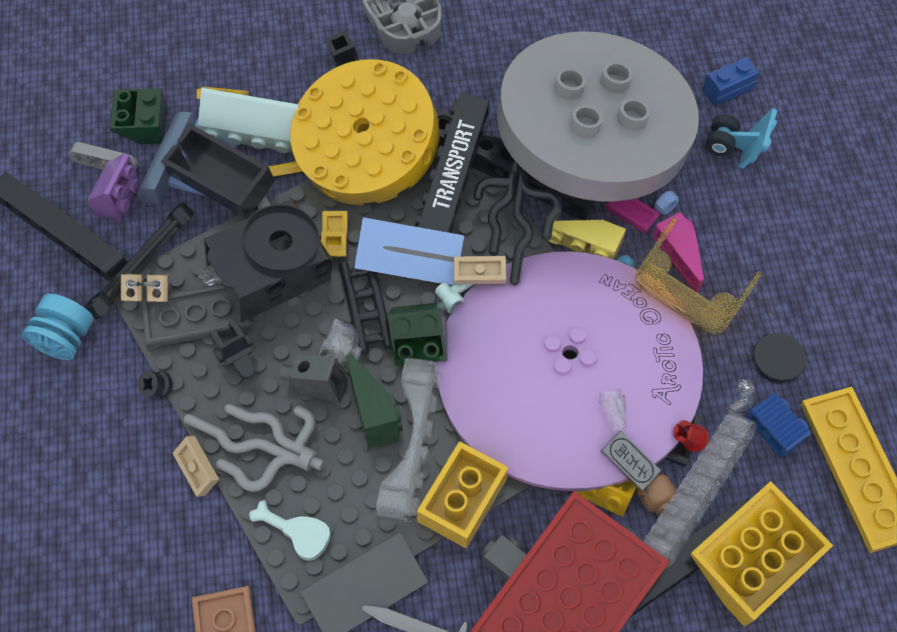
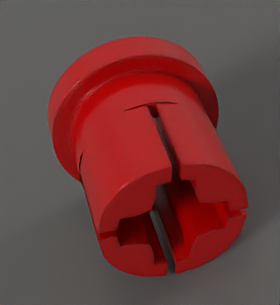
[673,420,709,452]

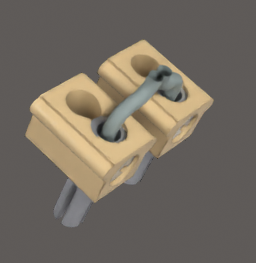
[121,274,170,302]

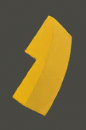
[321,211,348,257]

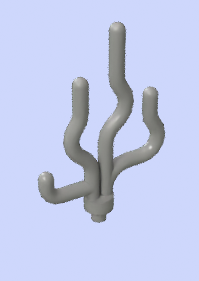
[183,403,325,492]

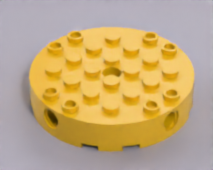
[290,59,440,206]

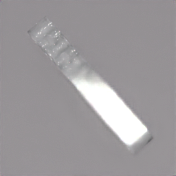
[643,412,757,568]

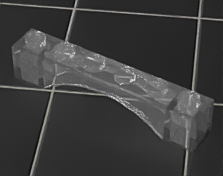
[376,358,442,524]

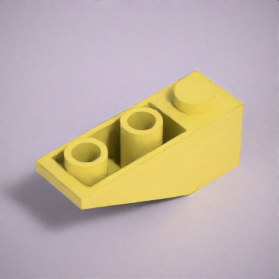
[548,220,626,260]

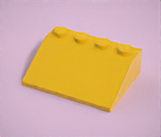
[690,481,833,627]

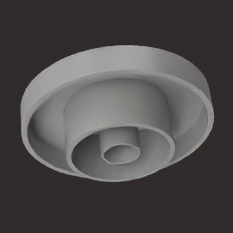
[497,31,699,201]

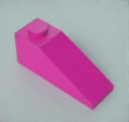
[652,212,704,294]

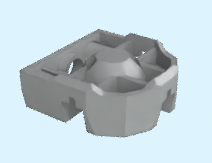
[362,0,442,54]

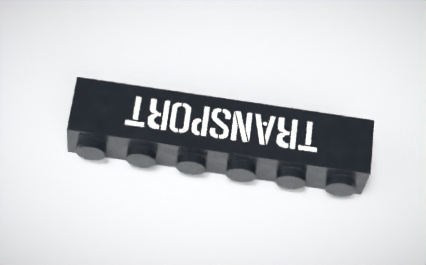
[415,93,490,233]

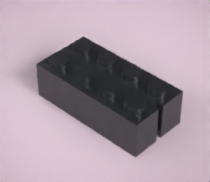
[161,124,275,219]

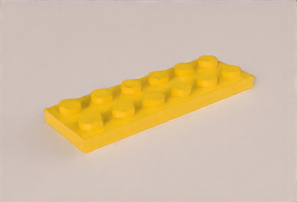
[800,387,897,553]

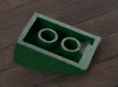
[346,354,403,449]

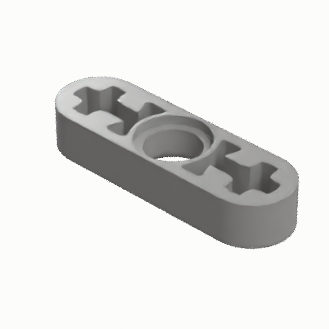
[69,142,139,171]

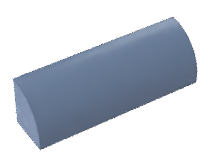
[137,112,195,206]

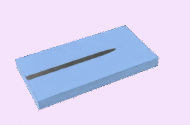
[354,217,464,285]

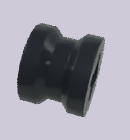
[138,371,173,398]

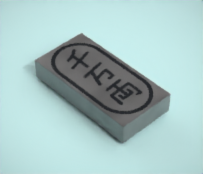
[600,431,661,491]

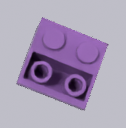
[87,154,140,221]

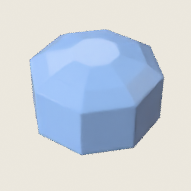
[654,191,679,215]

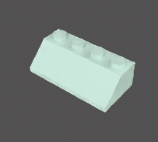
[198,88,299,153]

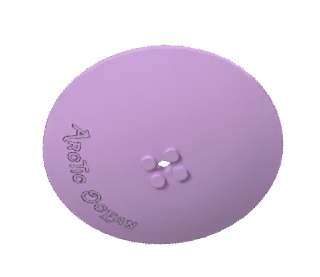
[437,252,703,491]

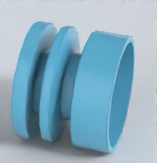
[22,293,94,361]

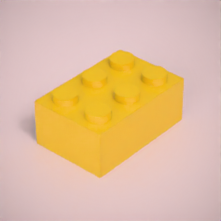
[417,441,509,549]

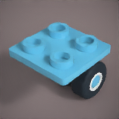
[705,108,777,169]

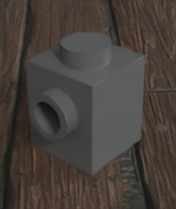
[483,535,527,582]

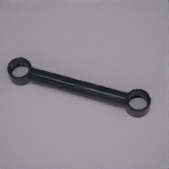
[84,202,195,320]

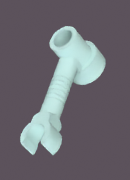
[435,282,474,313]

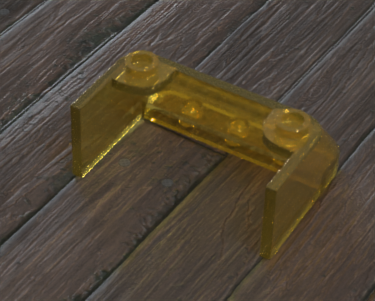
[634,217,762,335]

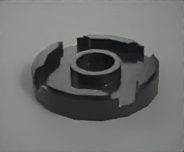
[752,333,807,384]

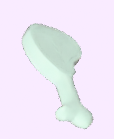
[249,500,331,561]

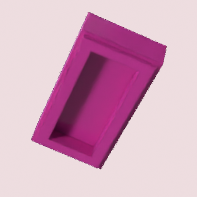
[605,198,661,234]

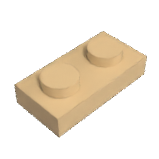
[454,256,506,284]
[173,436,219,497]

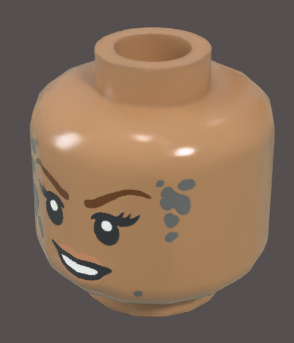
[637,474,678,516]

